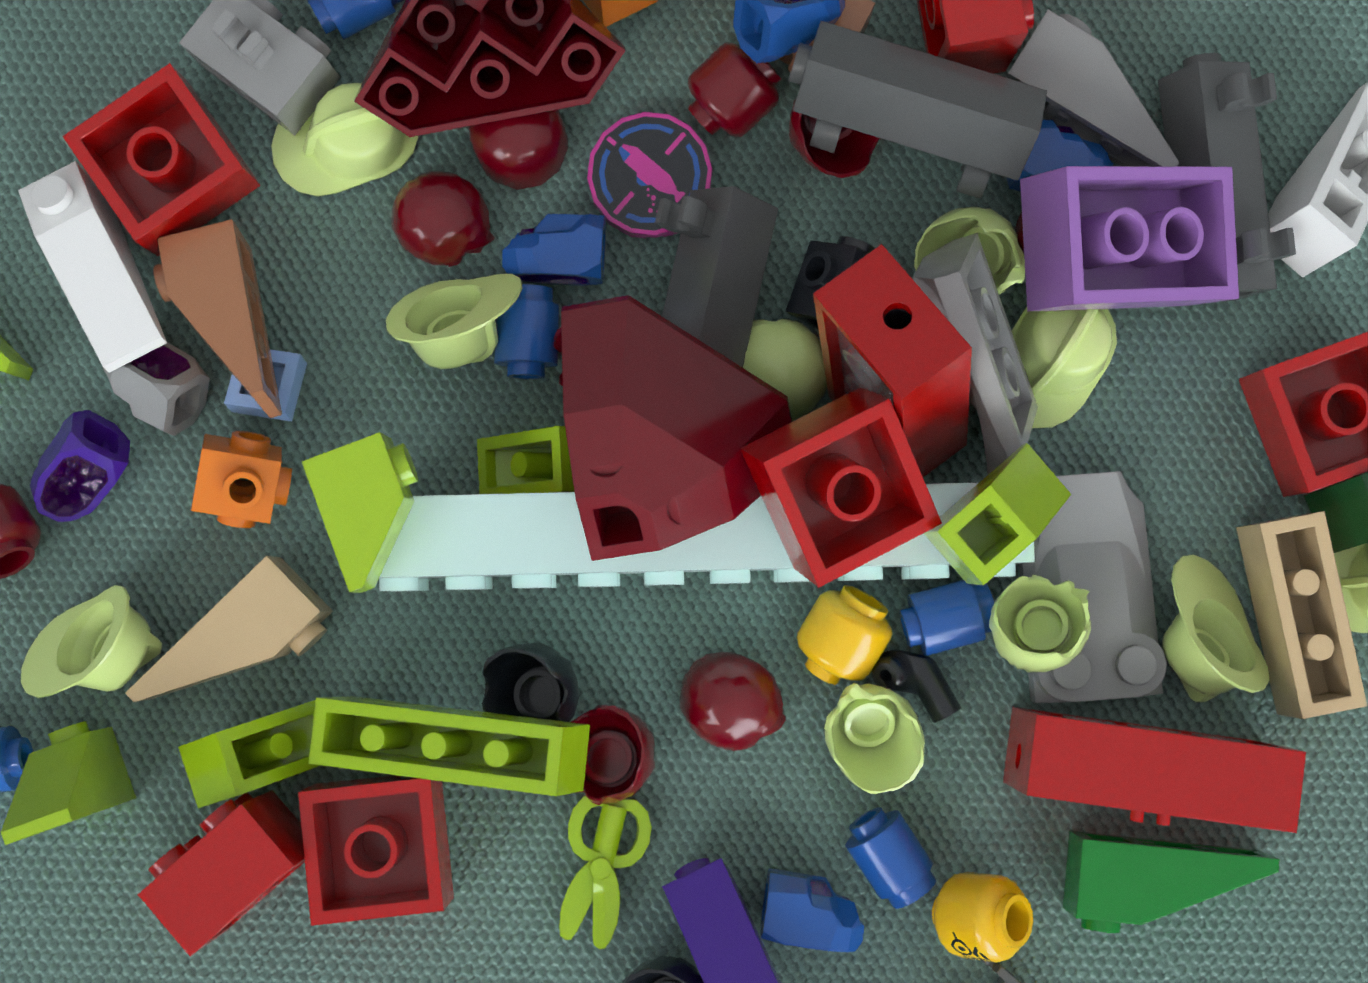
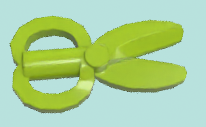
[559,795,652,949]

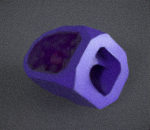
[30,410,130,522]

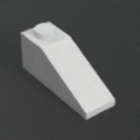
[1268,82,1368,277]
[18,161,167,373]

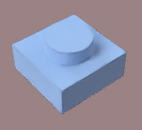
[224,349,307,422]

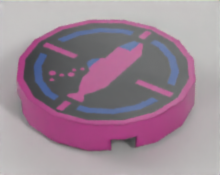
[587,112,712,239]

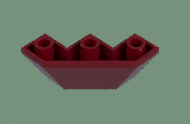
[354,0,626,137]
[561,295,792,561]

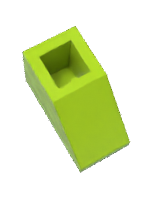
[924,443,1071,585]

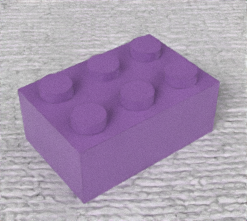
[1020,166,1239,312]

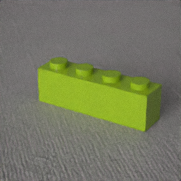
[308,696,590,796]

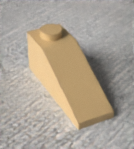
[125,556,333,702]

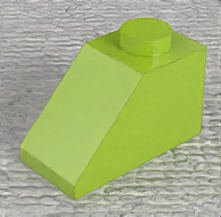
[477,426,575,494]
[301,432,418,593]
[178,700,321,808]

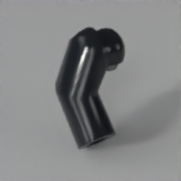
[872,649,961,723]

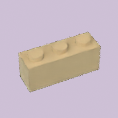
[1236,511,1367,719]

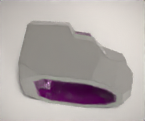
[103,342,210,436]

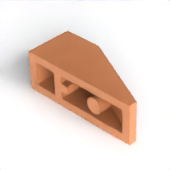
[153,219,282,418]

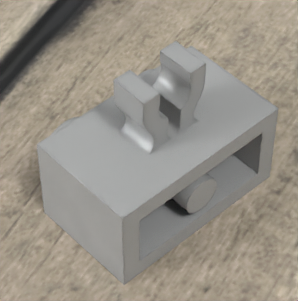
[179,0,340,136]

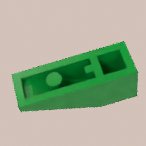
[1063,831,1280,933]

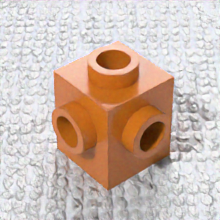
[191,431,292,528]

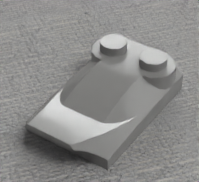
[913,233,1038,474]
[1019,471,1167,703]

